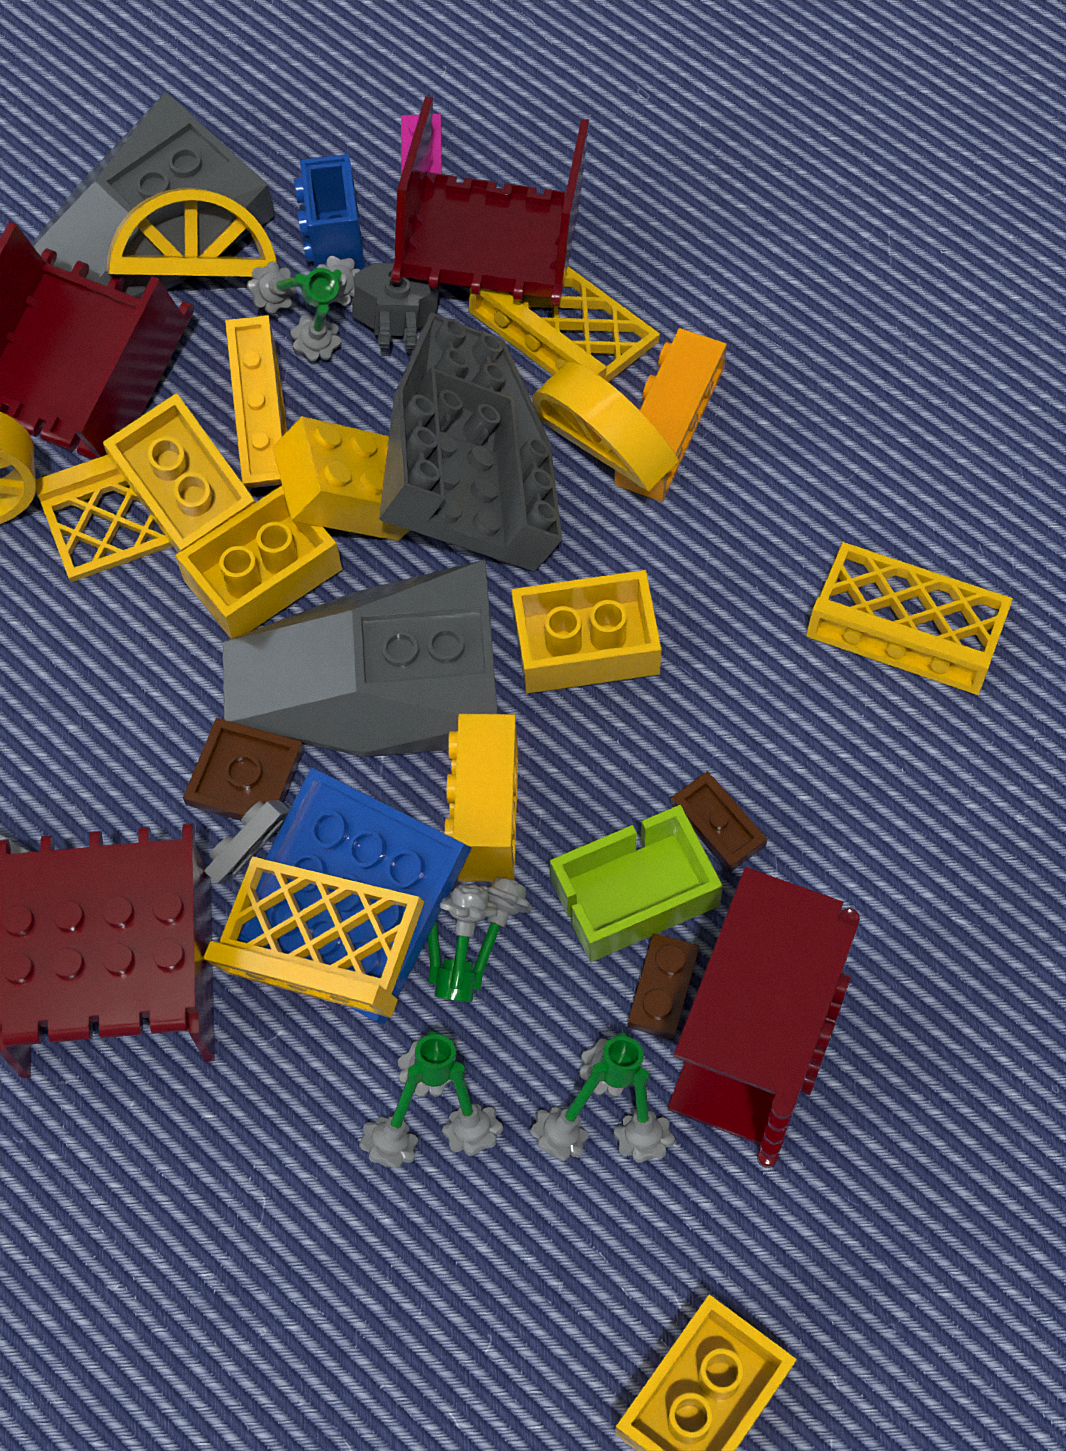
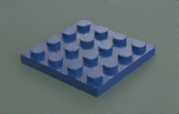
[237,767,472,1024]

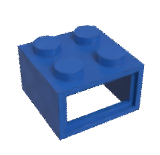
[294,154,365,270]

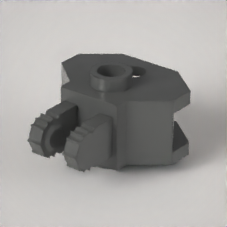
[352,263,439,349]

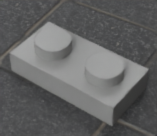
[204,800,290,884]

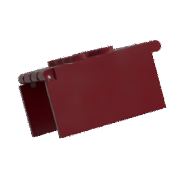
[391,96,589,307]
[0,221,194,460]
[0,823,215,1078]
[668,867,860,1168]

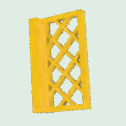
[468,266,660,382]
[36,455,173,582]
[806,542,1013,695]
[203,856,424,1018]

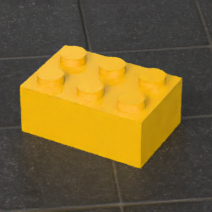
[103,393,255,553]
[273,416,410,541]
[175,485,342,639]
[511,570,661,694]
[444,714,519,882]
[615,1294,797,1451]

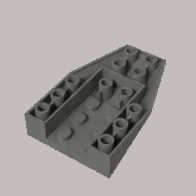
[31,92,274,299]
[379,312,562,572]
[223,559,498,757]

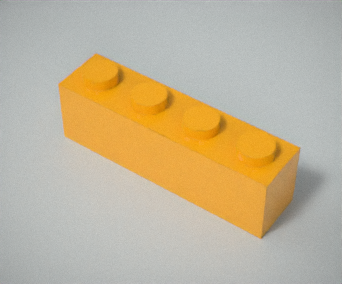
[615,328,727,502]

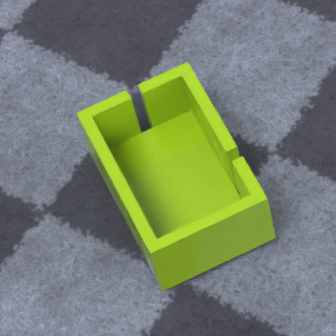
[550,805,723,963]

